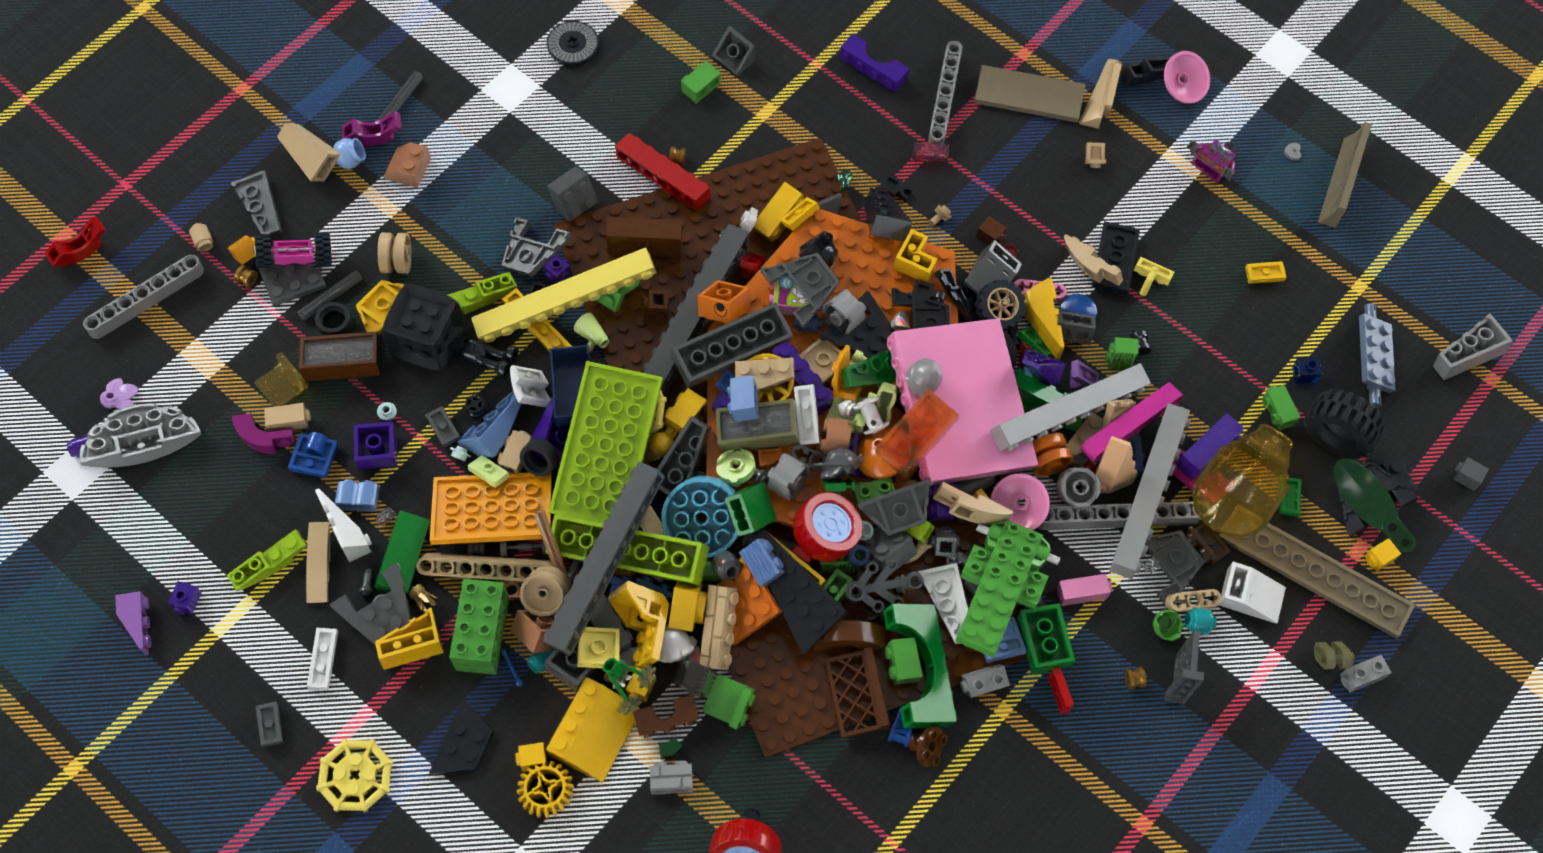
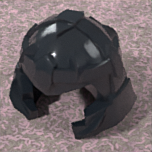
[798,231,838,268]

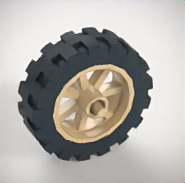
[975,280,1027,331]

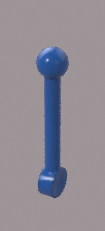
[501,649,523,687]

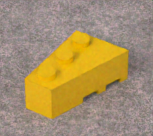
[753,182,805,242]
[375,608,444,670]

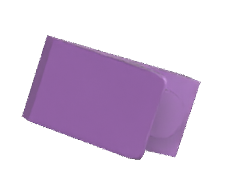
[1070,360,1099,390]

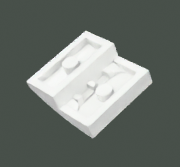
[510,365,551,407]

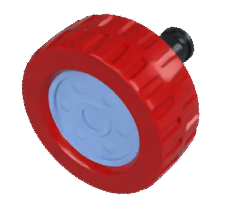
[793,492,863,562]
[709,807,782,853]

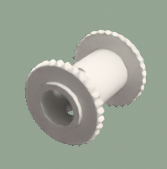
[853,396,890,435]

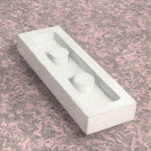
[794,384,821,446]
[307,628,338,690]

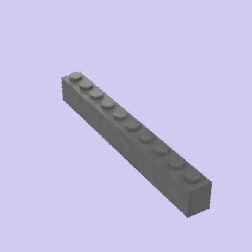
[543,462,665,656]

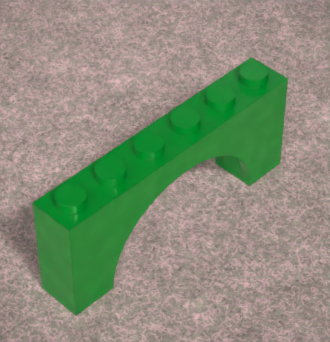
[883,604,957,729]

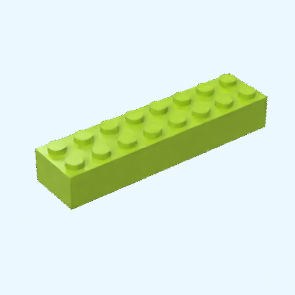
[545,514,709,586]

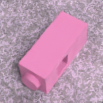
[1056,574,1112,606]

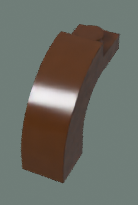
[812,621,886,650]

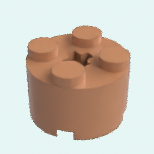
[820,417,853,456]

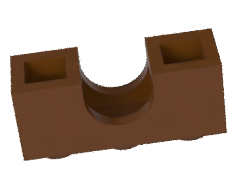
[633,694,700,738]

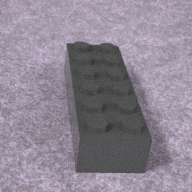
[671,302,793,388]

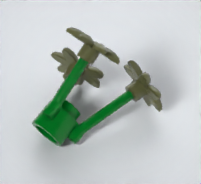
[603,658,656,715]

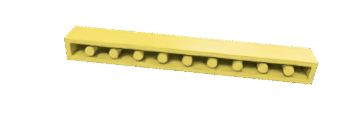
[471,247,657,343]

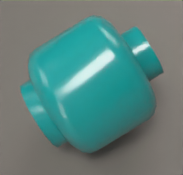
[1185,607,1217,635]

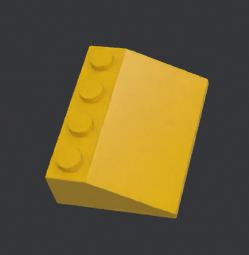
[546,677,640,783]

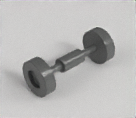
[500,539,548,558]

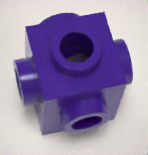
[544,254,571,284]

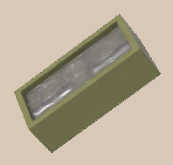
[716,399,800,454]

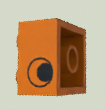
[697,280,751,324]

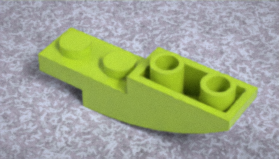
[448,272,517,314]
[227,529,307,591]

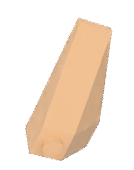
[1095,436,1137,494]

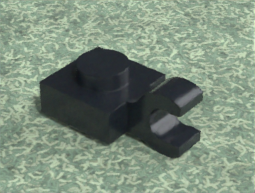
[912,279,945,303]

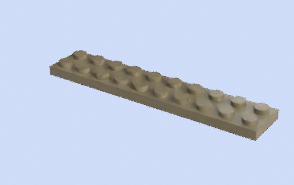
[1219,505,1416,639]

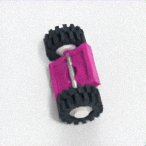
[254,232,332,268]

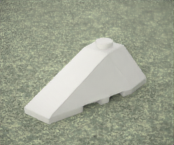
[315,488,372,562]

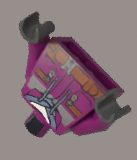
[1186,140,1236,184]

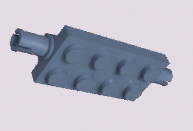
[1359,303,1396,408]

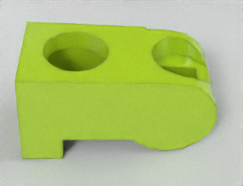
[903,521,935,544]

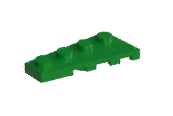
[842,349,897,388]

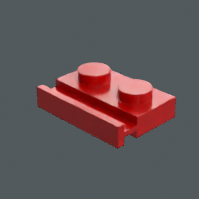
[1048,667,1074,715]

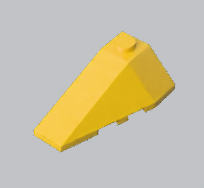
[1024,278,1064,359]

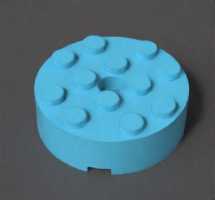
[661,476,738,558]

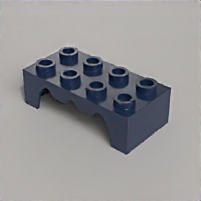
[550,345,591,428]

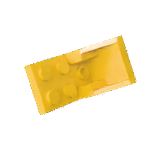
[608,581,669,669]

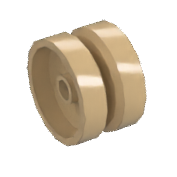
[378,232,411,274]
[520,565,570,617]

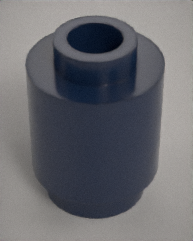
[794,314,822,333]
[847,545,870,567]

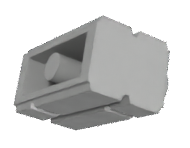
[650,760,693,795]

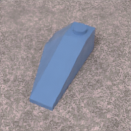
[457,390,522,458]

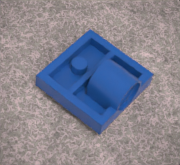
[288,432,339,479]

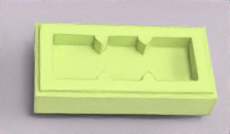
[468,455,509,488]

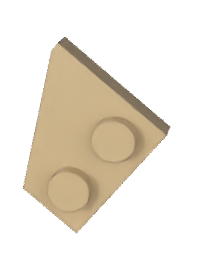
[1102,399,1136,429]

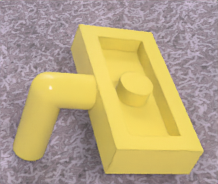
[1134,257,1174,296]

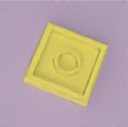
[577,627,620,668]

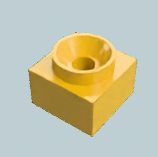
[668,582,708,632]

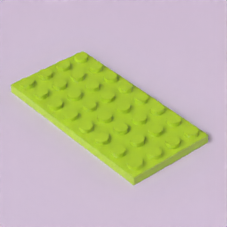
[548,361,663,524]

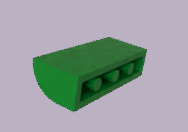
[374,510,430,594]

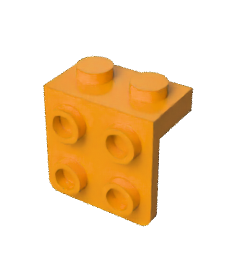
[831,345,863,401]

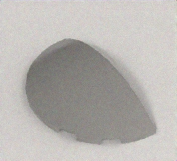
[80,403,201,468]

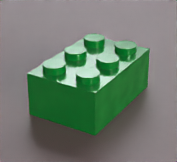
[1017,603,1075,675]

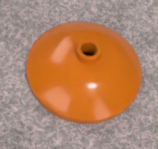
[856,426,912,479]

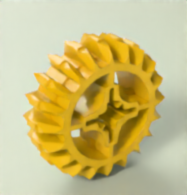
[517,761,574,818]

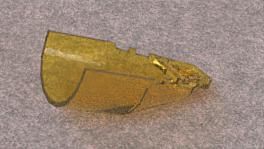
[1192,424,1294,538]

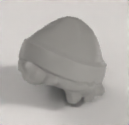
[905,358,942,397]

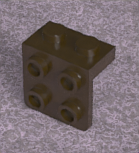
[1187,520,1231,566]

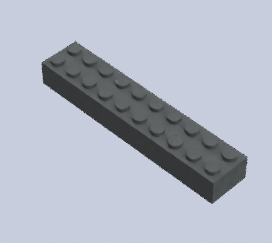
[642,223,749,397]

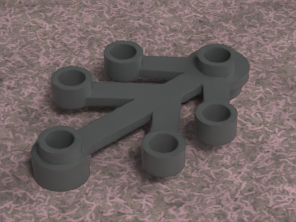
[845,557,924,613]

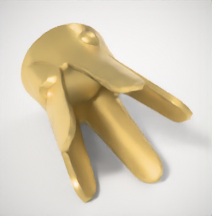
[409,584,437,613]

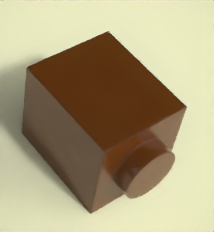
[976,216,1007,245]

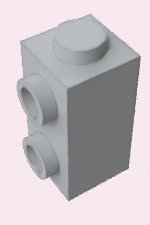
[1340,655,1391,693]
[960,664,1010,697]

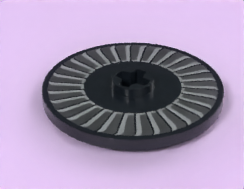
[547,21,599,65]

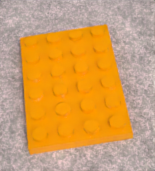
[430,473,552,545]

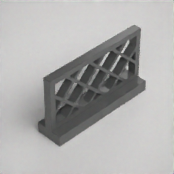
[1164,630,1204,704]

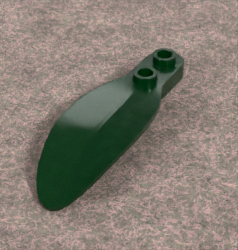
[1334,458,1416,553]

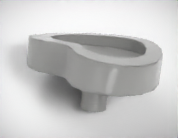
[1284,143,1301,161]

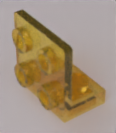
[255,352,308,407]

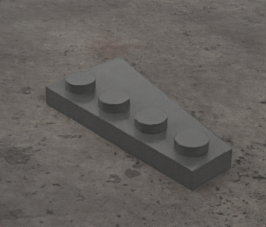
[231,170,282,237]

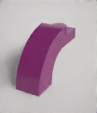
[342,111,401,146]
[232,413,296,454]

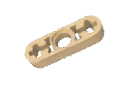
[1165,589,1221,612]

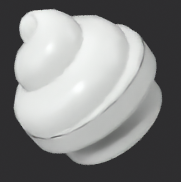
[838,400,859,419]

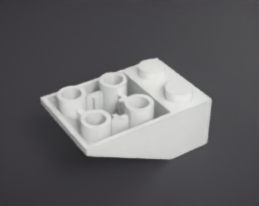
[1219,562,1286,624]

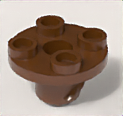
[908,725,947,767]

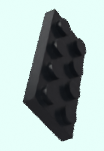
[1091,221,1140,294]

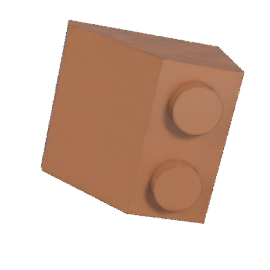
[384,142,431,188]
[510,610,555,653]

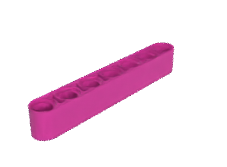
[1080,382,1184,463]

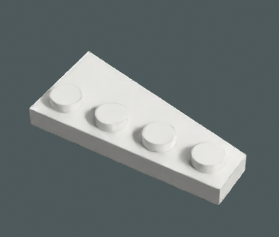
[918,563,968,645]

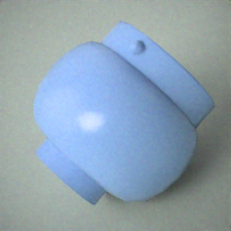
[333,138,366,169]

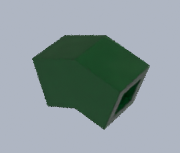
[659,737,683,760]

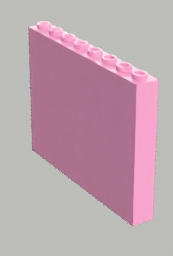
[887,318,1038,486]

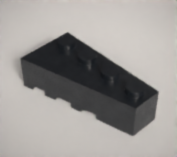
[864,187,912,242]

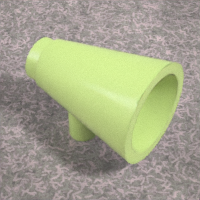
[574,313,610,353]

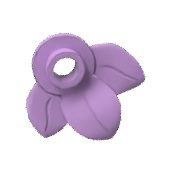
[100,378,139,410]

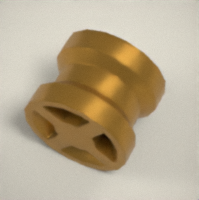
[669,147,686,166]
[234,265,258,288]
[1124,667,1147,690]

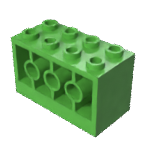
[449,579,509,675]

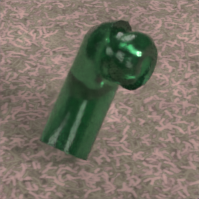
[838,169,852,191]

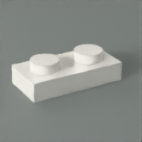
[740,207,758,233]

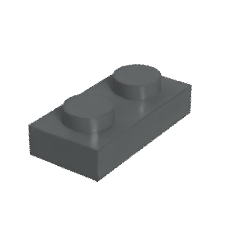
[425,406,460,448]
[256,701,283,747]

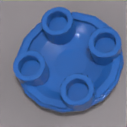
[1060,294,1097,318]

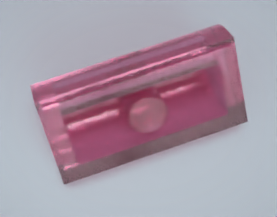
[912,143,949,162]

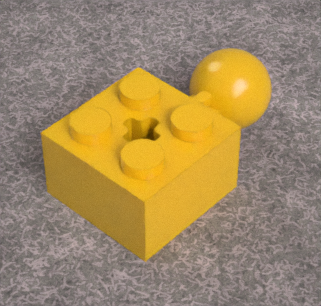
[650,388,707,457]

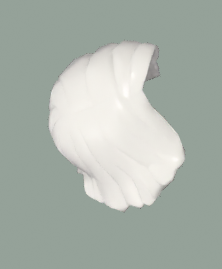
[659,624,697,663]

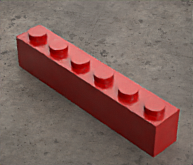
[615,133,711,211]

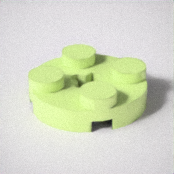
[716,449,757,487]

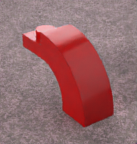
[45,217,106,267]

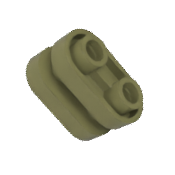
[1314,641,1355,670]

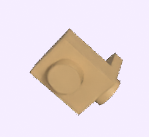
[1085,142,1106,168]

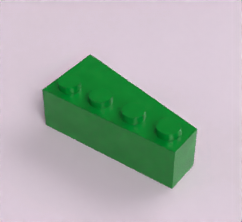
[1015,368,1083,432]

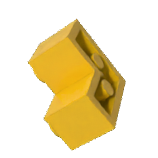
[893,229,937,283]

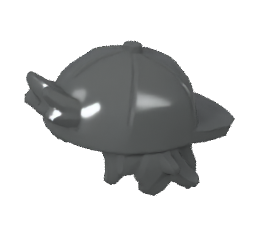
[813,447,863,480]

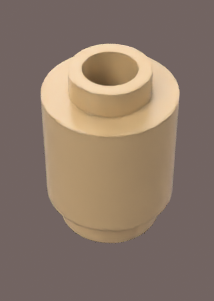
[189,223,213,252]

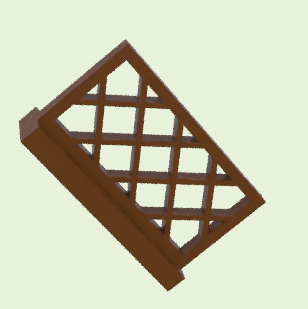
[825,646,891,739]

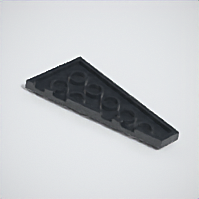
[748,527,847,655]

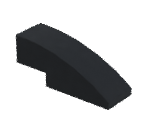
[1120,56,1172,86]

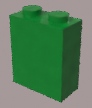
[725,482,777,536]

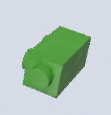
[1262,385,1301,431]

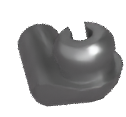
[946,552,968,566]

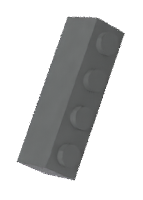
[589,594,633,654]

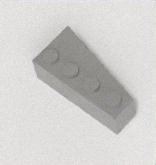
[1433,313,1513,380]

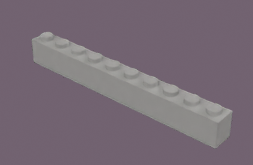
[990,363,1151,452]
[1109,403,1191,579]

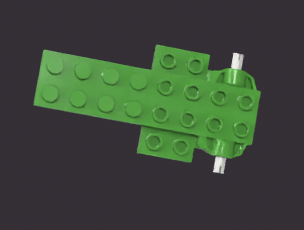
[955,520,1060,658]

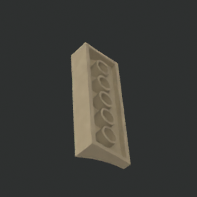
[974,65,1086,123]
[1318,122,1372,228]

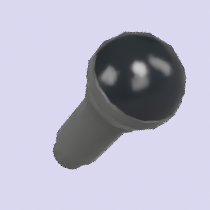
[359,569,373,599]

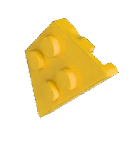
[356,280,404,336]

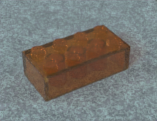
[875,389,959,478]

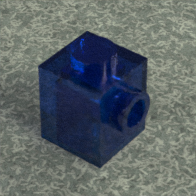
[1292,357,1324,383]

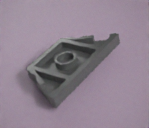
[857,478,931,536]

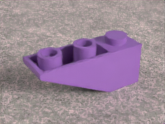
[115,591,151,655]

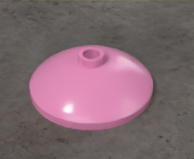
[1164,51,1210,104]
[991,473,1050,530]

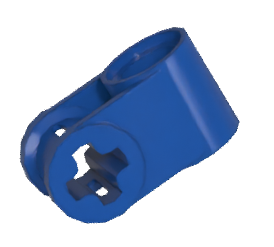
[888,705,913,748]

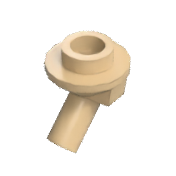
[928,205,951,227]

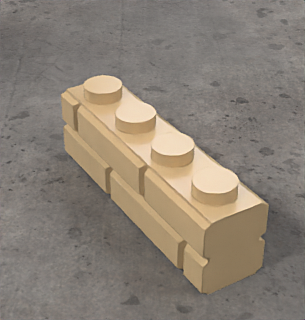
[699,585,739,670]

